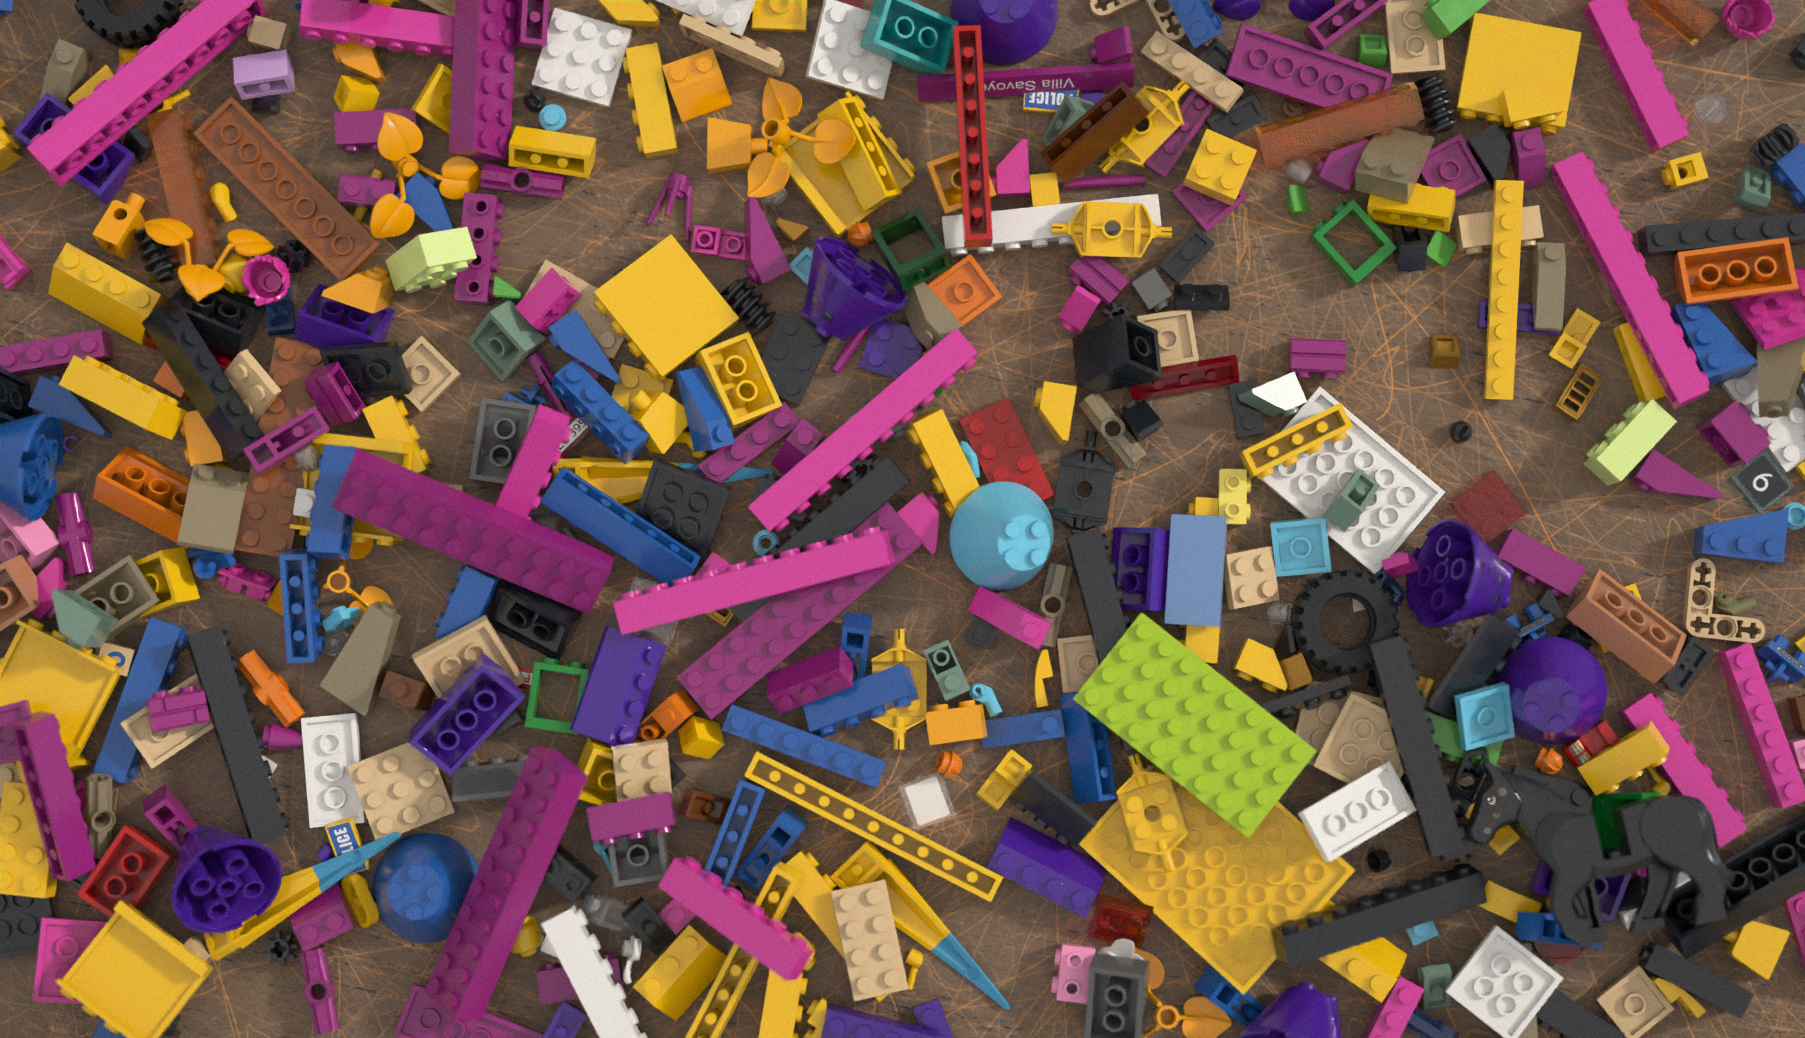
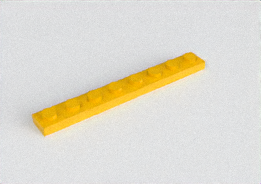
[1484,180,1524,400]

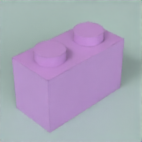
[233,49,295,100]

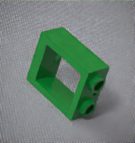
[1309,199,1397,288]
[525,657,590,735]

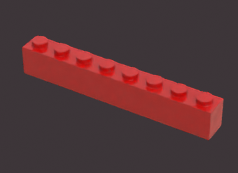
[952,25,993,248]

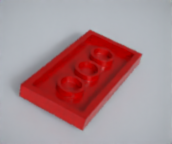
[959,397,1055,501]

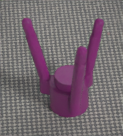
[646,173,694,242]

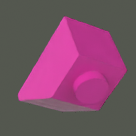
[991,139,1030,199]
[1057,285,1101,334]
[897,492,940,556]
[31,557,67,620]

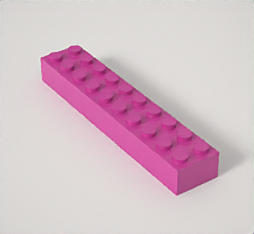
[27,0,267,188]
[613,526,895,635]

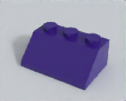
[294,284,395,349]
[1111,527,1170,613]
[1528,860,1632,923]

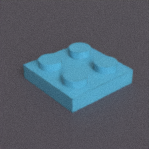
[1270,516,1332,577]
[1454,682,1515,751]

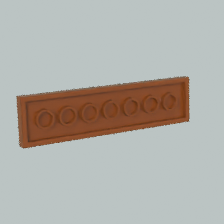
[193,96,382,281]
[235,337,324,558]

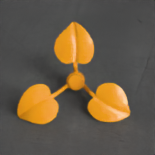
[747,77,856,198]
[370,112,481,238]
[142,218,274,301]
[267,538,394,627]
[1133,947,1232,1038]

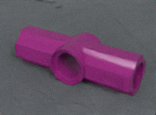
[480,164,565,200]
[55,492,96,577]
[300,947,340,1034]

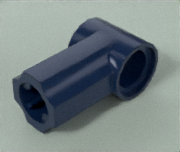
[1405,1007,1460,1038]

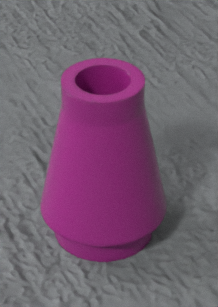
[262,723,303,750]

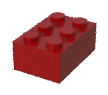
[77,824,178,918]

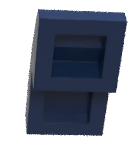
[265,278,296,336]

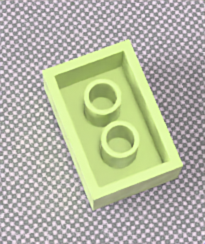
[386,227,477,293]
[1583,399,1677,486]

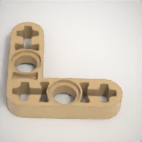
[1089,0,1185,43]
[1682,558,1765,643]

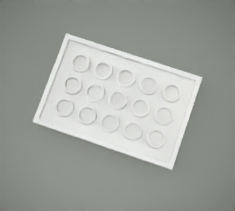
[1257,387,1445,575]

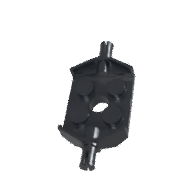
[1052,431,1115,536]

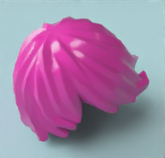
[1721,0,1776,40]
[240,254,291,306]

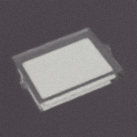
[898,772,957,831]

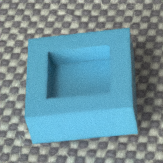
[789,247,813,285]
[322,606,362,632]
[1405,921,1439,946]

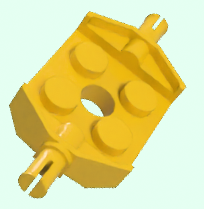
[1098,80,1190,174]
[1051,201,1172,260]
[871,629,927,750]
[1116,753,1188,874]

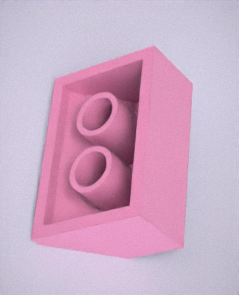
[0,502,60,571]

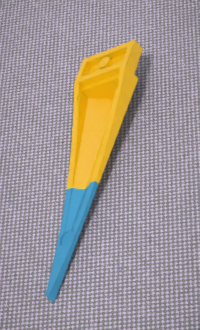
[553,456,774,514]
[203,832,402,961]
[830,840,1011,1010]

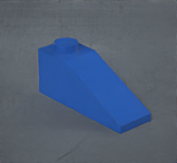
[395,172,455,232]
[548,310,622,385]
[676,366,735,452]
[28,374,113,439]
[841,612,873,681]
[981,709,1065,749]
[735,805,809,891]
[1516,912,1604,949]
[1194,965,1266,1027]

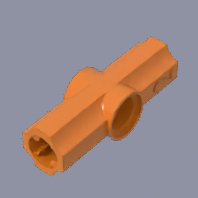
[237,649,306,728]

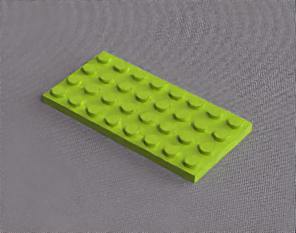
[1073,612,1317,839]

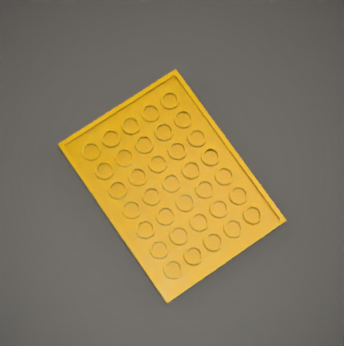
[1079,764,1355,995]

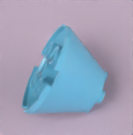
[949,481,1054,590]

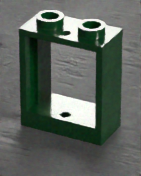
[871,208,952,292]

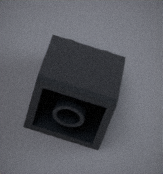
[1072,314,1162,394]

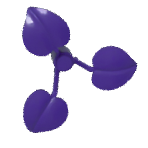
[1212,0,1335,21]

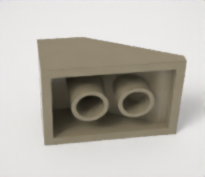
[1355,124,1435,204]
[177,463,249,554]
[74,555,160,642]

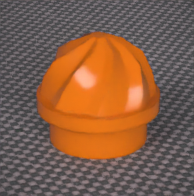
[848,221,873,247]
[1534,747,1562,774]
[935,750,962,777]

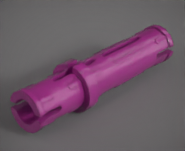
[525,351,575,421]

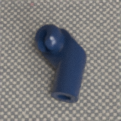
[1374,570,1405,607]

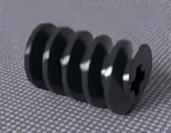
[1412,75,1460,136]
[134,228,180,283]
[720,277,776,338]

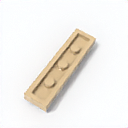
[1140,31,1243,113]

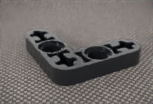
[1400,746,1489,818]

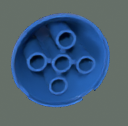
[0,412,64,521]
[372,833,479,943]

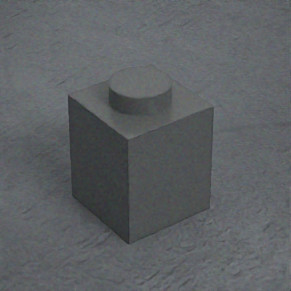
[1129,268,1172,313]

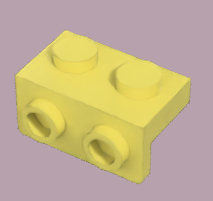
[1218,469,1251,526]

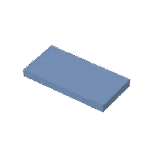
[1164,514,1227,627]

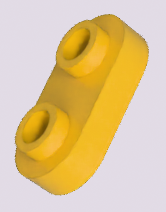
[341,873,380,928]

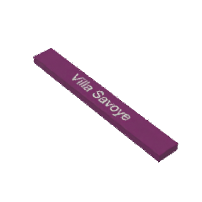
[917,62,1134,102]

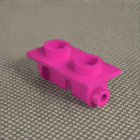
[217,562,279,602]

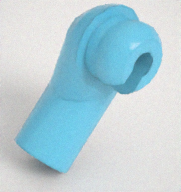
[959,441,980,478]
[969,683,1003,718]

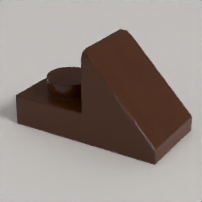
[678,787,732,826]

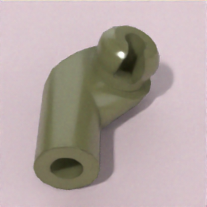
[1715,591,1757,616]

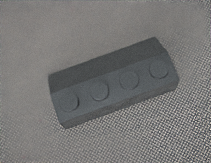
[452,755,567,802]

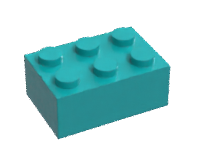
[860,0,959,75]

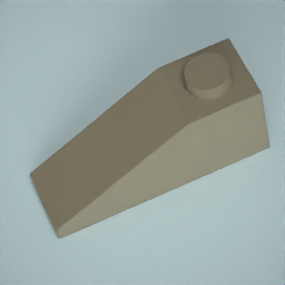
[39,39,93,108]
[1530,242,1566,331]
[904,282,962,351]

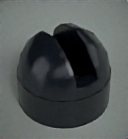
[524,90,546,112]
[1449,421,1472,443]
[1367,849,1392,873]

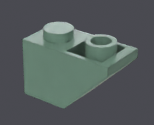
[923,640,971,701]

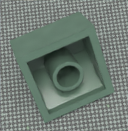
[467,300,546,382]
[52,589,118,649]

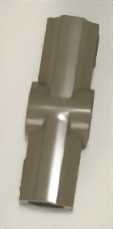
[1078,393,1147,469]
[1038,562,1073,648]
[82,773,116,859]

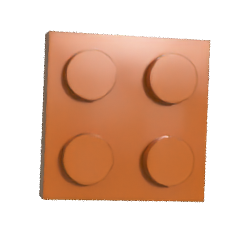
[927,254,1002,330]

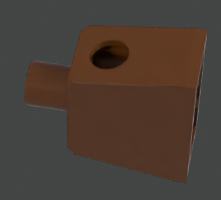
[378,669,435,711]

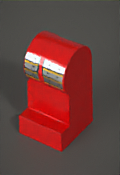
[1561,719,1620,768]

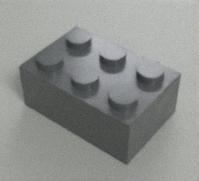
[1085,953,1150,1038]

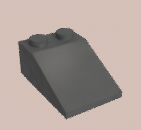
[469,398,536,485]
[608,830,670,888]

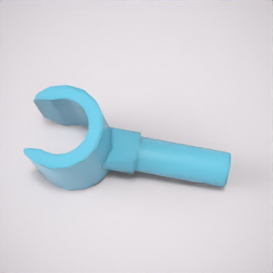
[593,841,612,873]

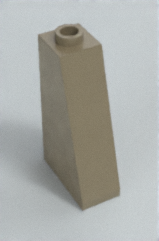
[1757,337,1805,418]
[319,601,401,716]

